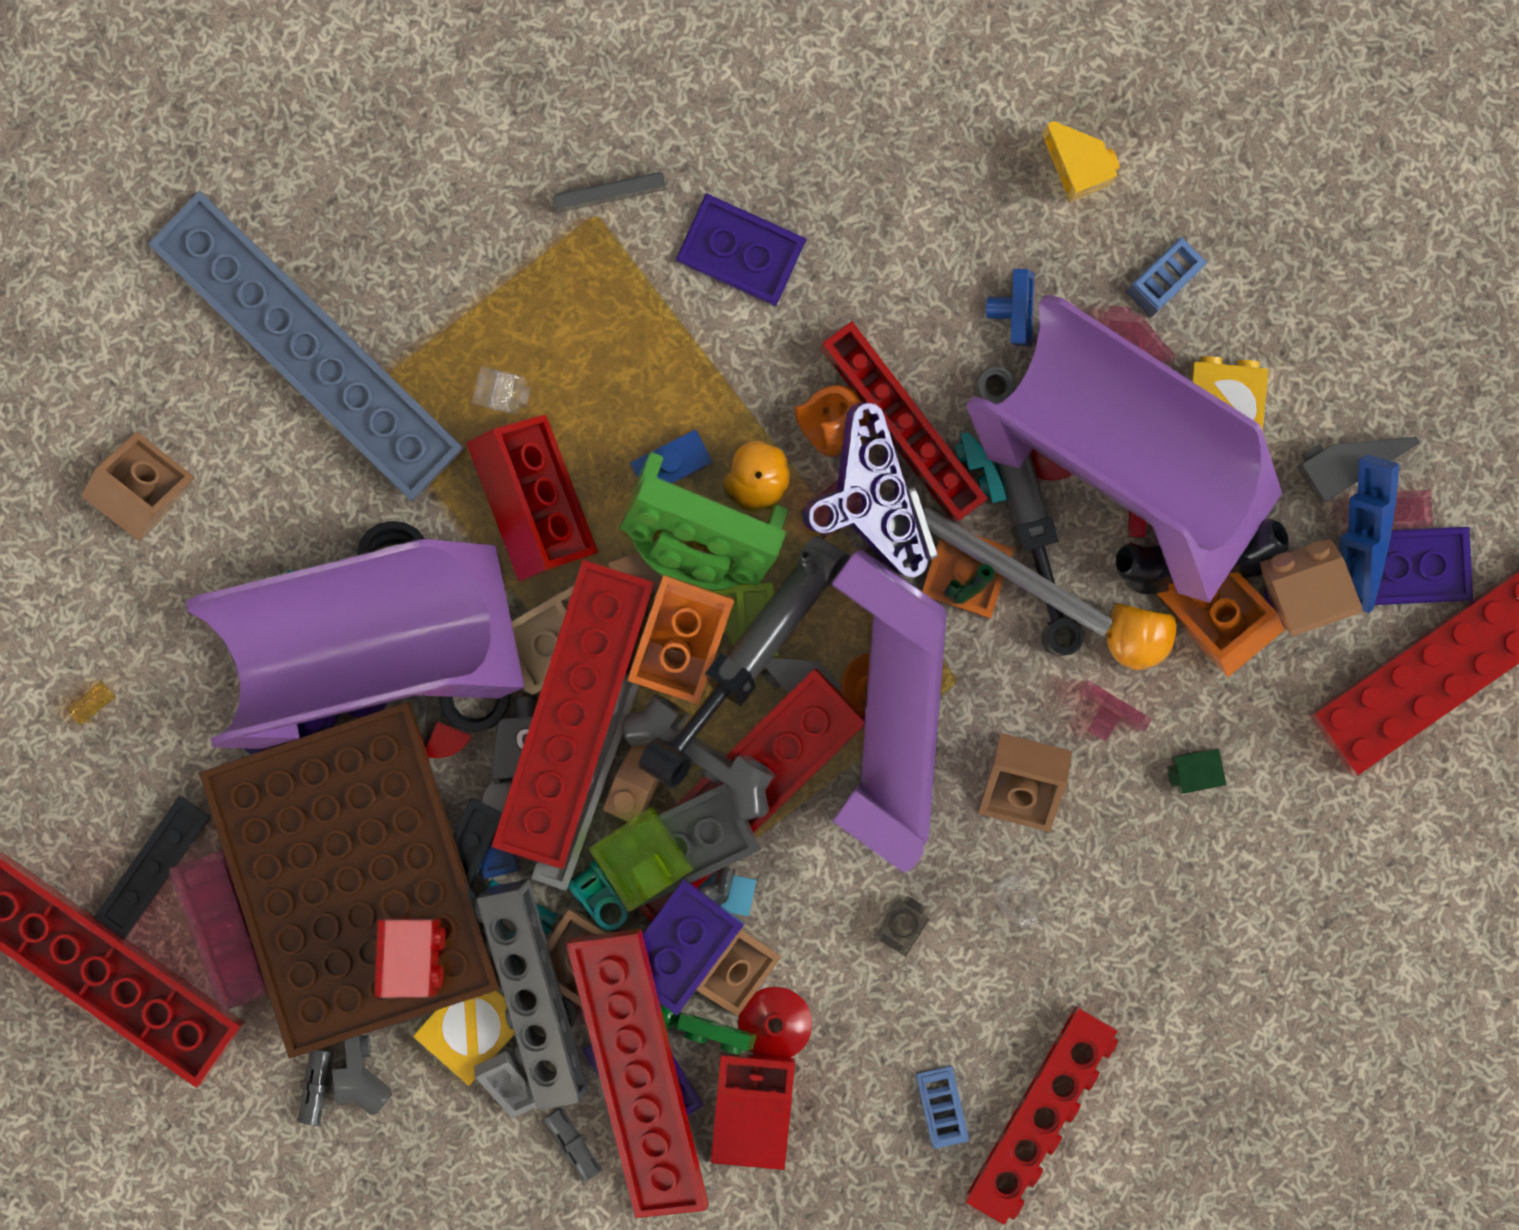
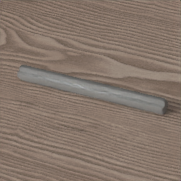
[922,506,1112,636]

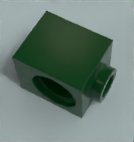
[1167,748,1226,794]

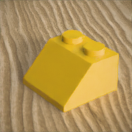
[1042,121,1120,202]

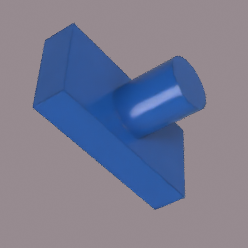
[986,269,1035,347]
[630,429,713,484]

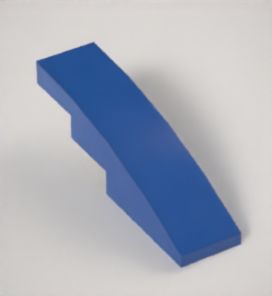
[1339,454,1400,613]

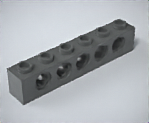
[475,879,588,1110]

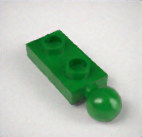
[660,1003,757,1055]

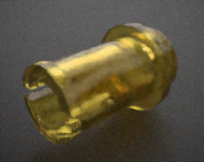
[67,680,116,726]

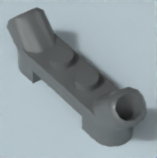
[622,694,775,820]
[332,1035,392,1115]

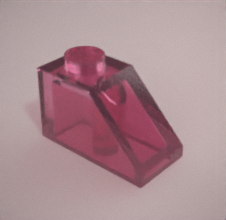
[1100,306,1175,365]

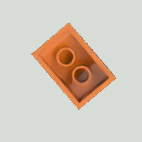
[1155,572,1285,677]
[627,574,735,705]

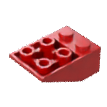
[711,1051,795,1170]

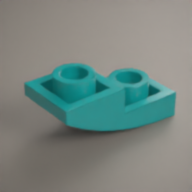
[954,432,1007,505]

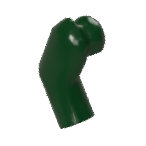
[944,564,995,604]

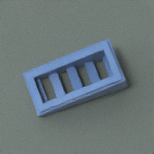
[1126,237,1207,318]
[916,1065,969,1149]

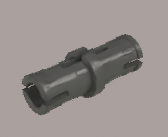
[297,1049,333,1126]
[542,1107,602,1183]

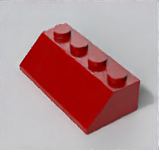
[466,414,598,582]

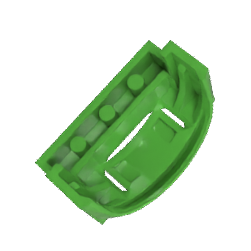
[619,452,789,591]

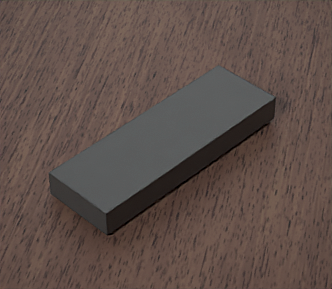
[554,172,666,213]

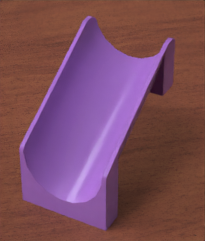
[966,295,1282,603]
[185,539,525,749]
[832,549,947,872]

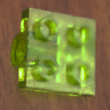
[589,807,693,912]

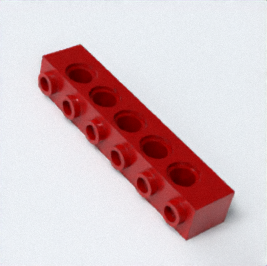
[820,321,988,523]
[964,1006,1119,1225]

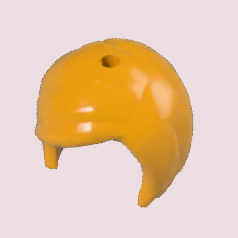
[723,441,790,509]
[1107,603,1176,670]

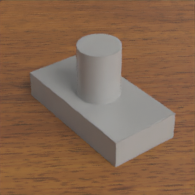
[474,1051,536,1118]

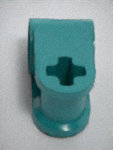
[568,859,629,930]

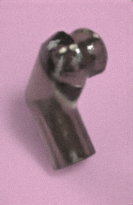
[700,866,736,905]

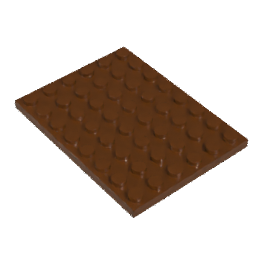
[199,702,502,1059]

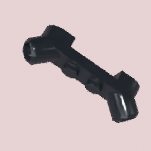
[1115,519,1289,594]

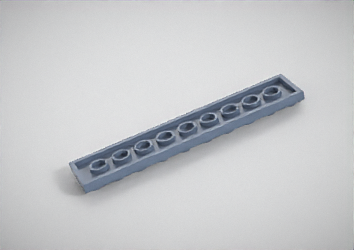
[148,191,465,502]

